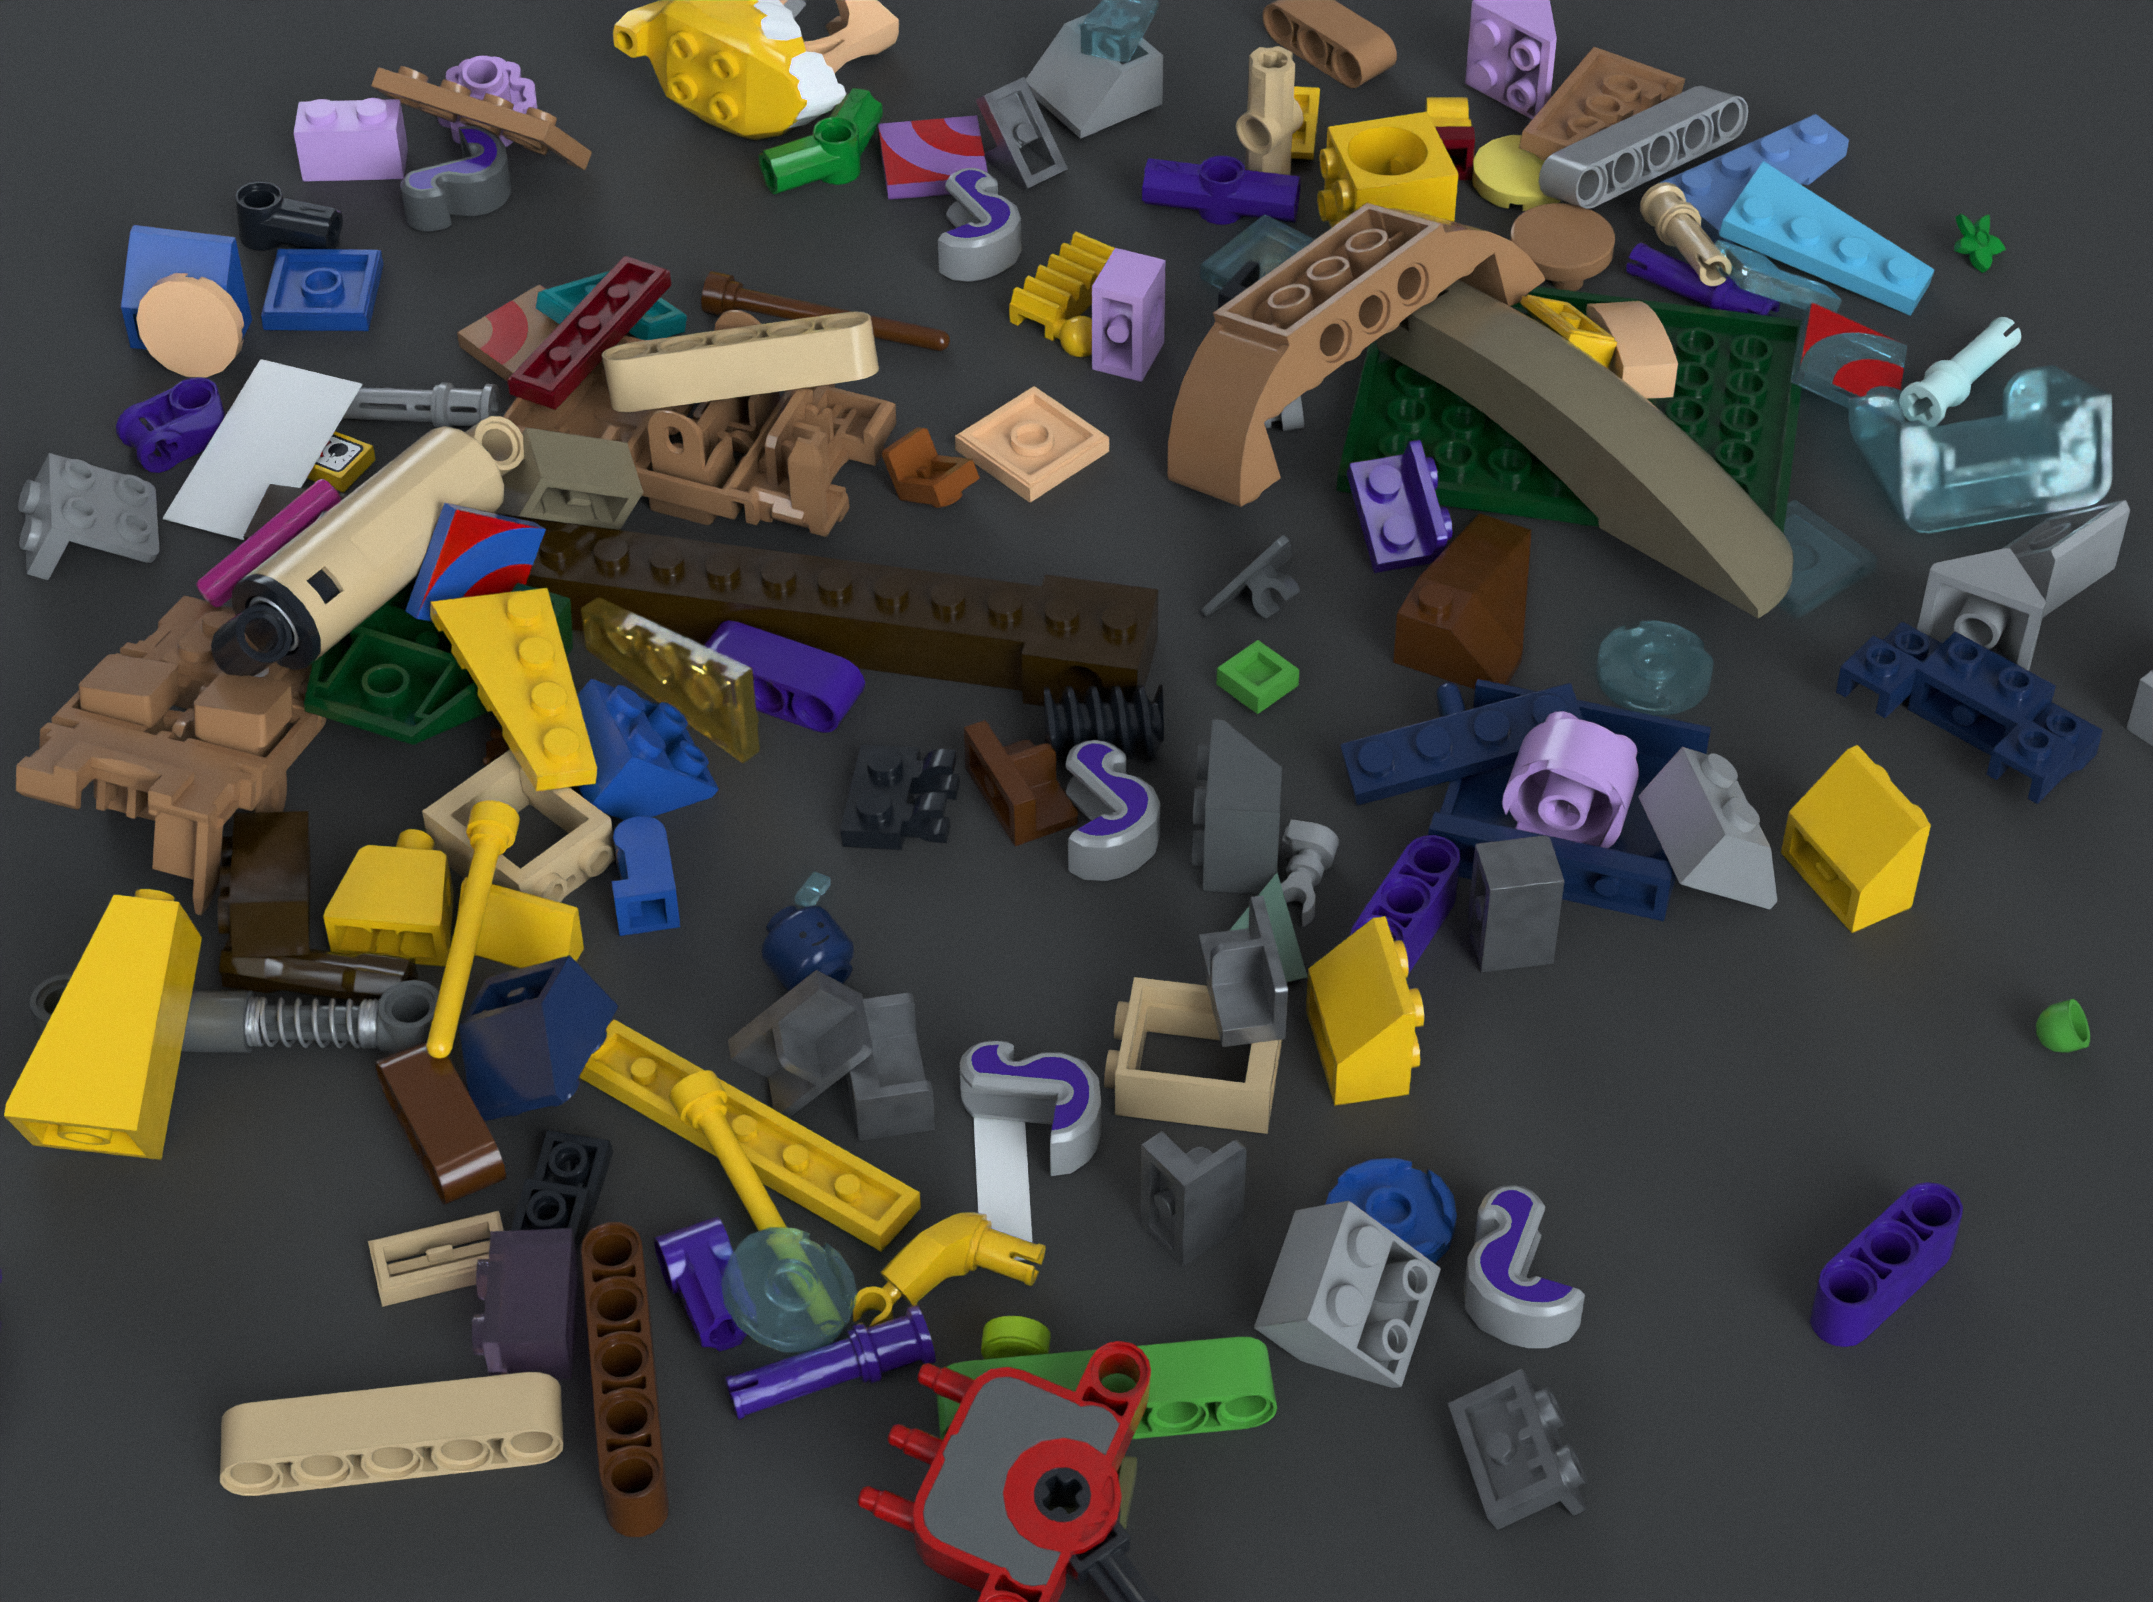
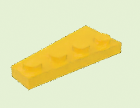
[430,588,597,791]

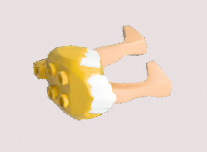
[613,0,899,141]

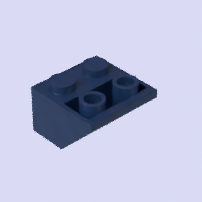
[459,955,619,1121]

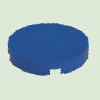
[1325,1158,1457,1264]

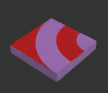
[878,115,988,200]

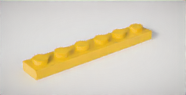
[579,1019,921,1252]

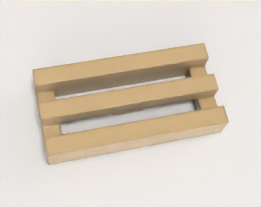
[368,1210,514,1307]

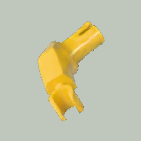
[852,1212,1046,1327]

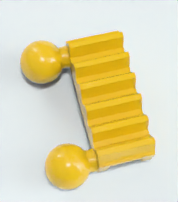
[1009,232,1115,357]

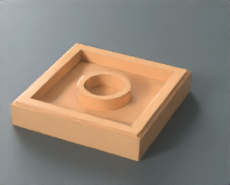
[955,386,1109,503]

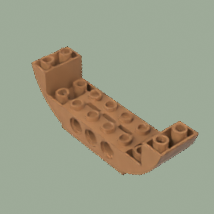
[1168,203,1545,507]

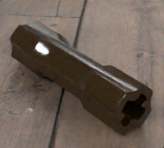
[219,934,418,1006]

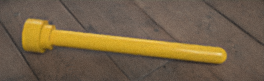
[426,800,520,1059]
[669,1070,842,1341]

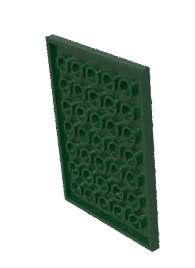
[1336,286,1808,534]

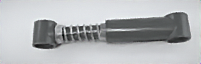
[30,974,439,1055]

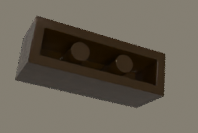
[218,811,311,958]

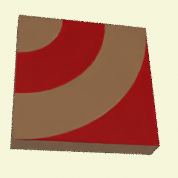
[457,284,559,381]

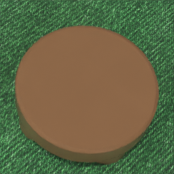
[1510,203,1615,291]

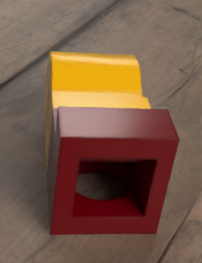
[1425,97,1475,180]

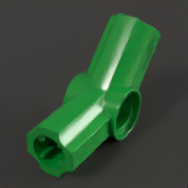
[759,88,883,195]

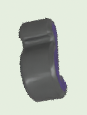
[400,126,512,232]

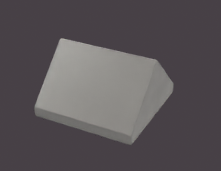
[2002,500,2130,617]
[1917,547,2046,671]

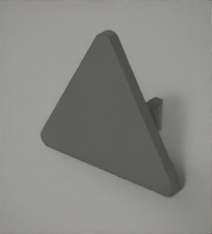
[1200,535,1300,618]

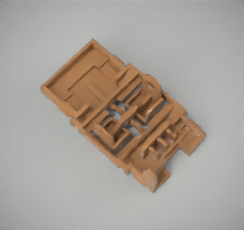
[502,310,897,537]

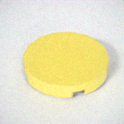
[1472,135,1560,211]

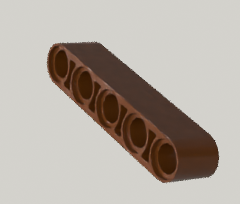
[581,1222,669,1537]

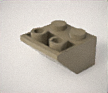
[495,427,644,530]

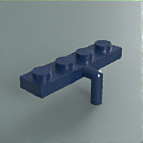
[1340,682,1583,806]

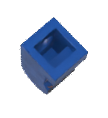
[612,816,680,936]

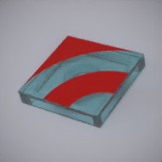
[1791,302,1907,426]

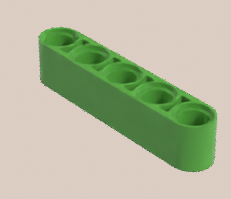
[936,1337,1278,1439]

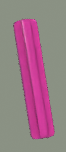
[196,479,341,608]

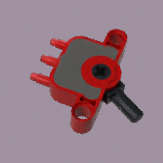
[857,1341,1161,1602]

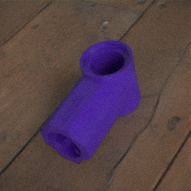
[653,1216,756,1352]

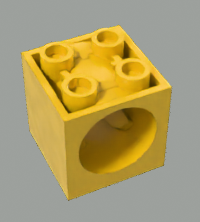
[1317,111,1458,227]

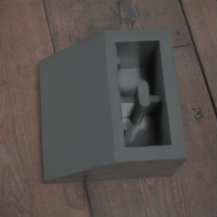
[1192,719,1283,894]

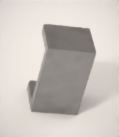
[1467,836,1564,973]
[846,993,935,1141]

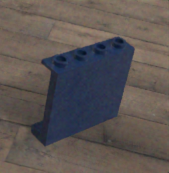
[1428,679,1711,921]

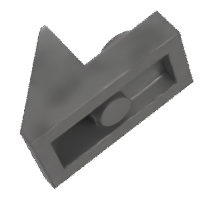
[976,77,1068,190]

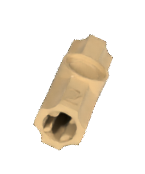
[1236,46,1304,175]

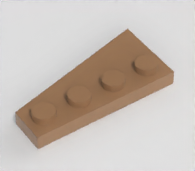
[1519,47,1685,161]
[371,66,592,170]

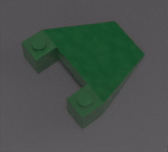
[304,579,573,745]

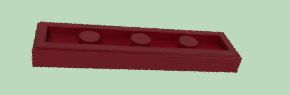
[507,256,672,410]

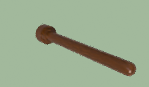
[701,271,950,351]

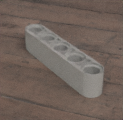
[1539,85,1748,209]

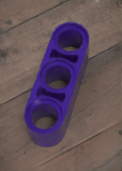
[689,620,865,733]
[1350,835,1460,975]
[1810,1182,1963,1347]

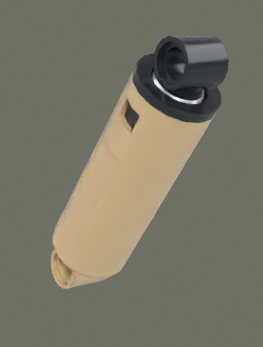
[211,416,524,676]

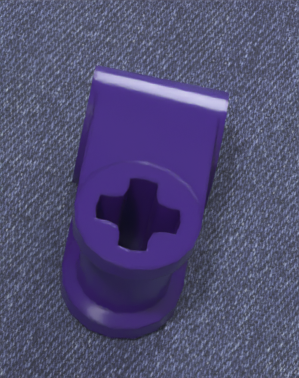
[116,377,225,473]

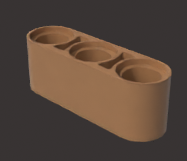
[1262,0,1397,88]

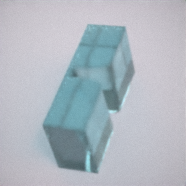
[795,871,831,907]

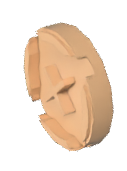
[136,273,244,378]

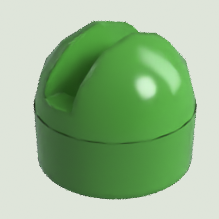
[2036,999,2090,1053]

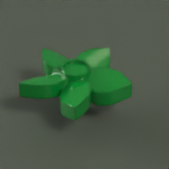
[1954,213,2006,273]

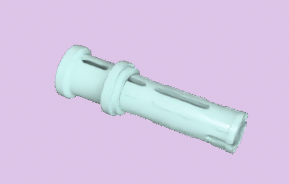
[1899,317,2021,429]

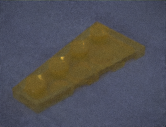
[581,597,760,763]

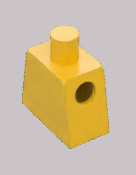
[323,829,454,966]

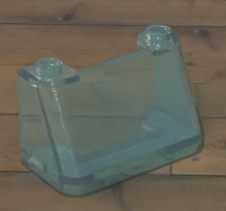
[1848,365,2113,533]

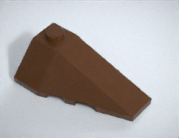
[1393,513,1532,689]

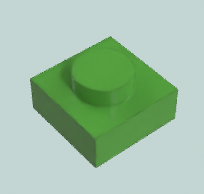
[1216,640,1299,714]

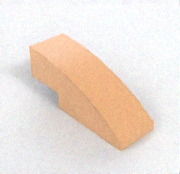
[1586,301,1678,399]

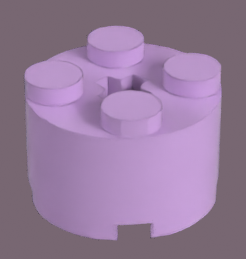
[1502,711,1639,848]

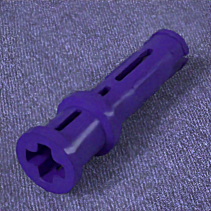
[725,1304,936,1420]

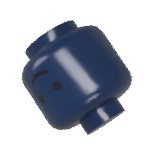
[761,905,854,992]

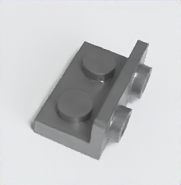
[1448,1369,1587,1530]

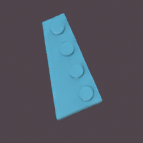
[1719,161,1934,316]

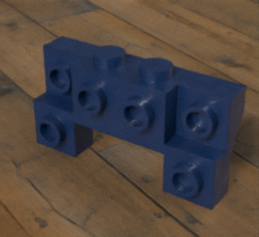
[1836,621,2103,804]

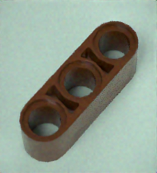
[375,1041,507,1205]

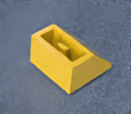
[1781,745,1931,933]
[1306,916,1424,1106]

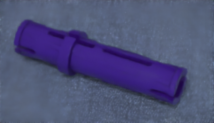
[1626,243,1780,317]

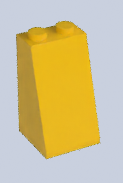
[4,889,202,1160]

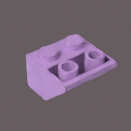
[1465,0,1557,119]

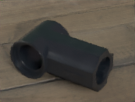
[235,181,343,251]

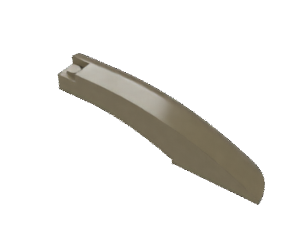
[1377,279,1794,619]

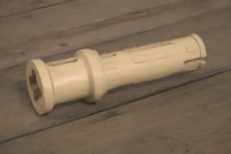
[1640,182,1732,286]

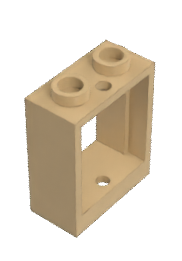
[422,749,616,902]
[1104,977,1283,1134]

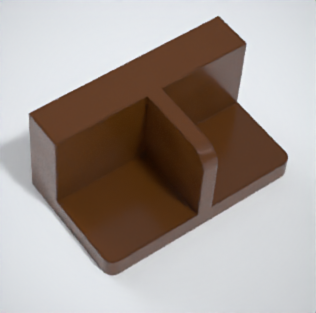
[964,720,1078,846]

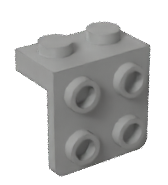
[18,453,159,580]

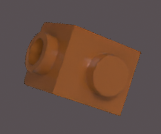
[882,427,980,508]

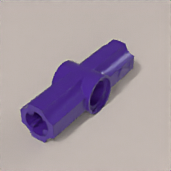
[1142,156,1301,225]

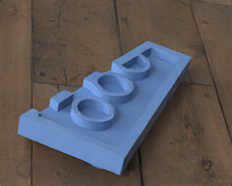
[1660,114,1849,252]

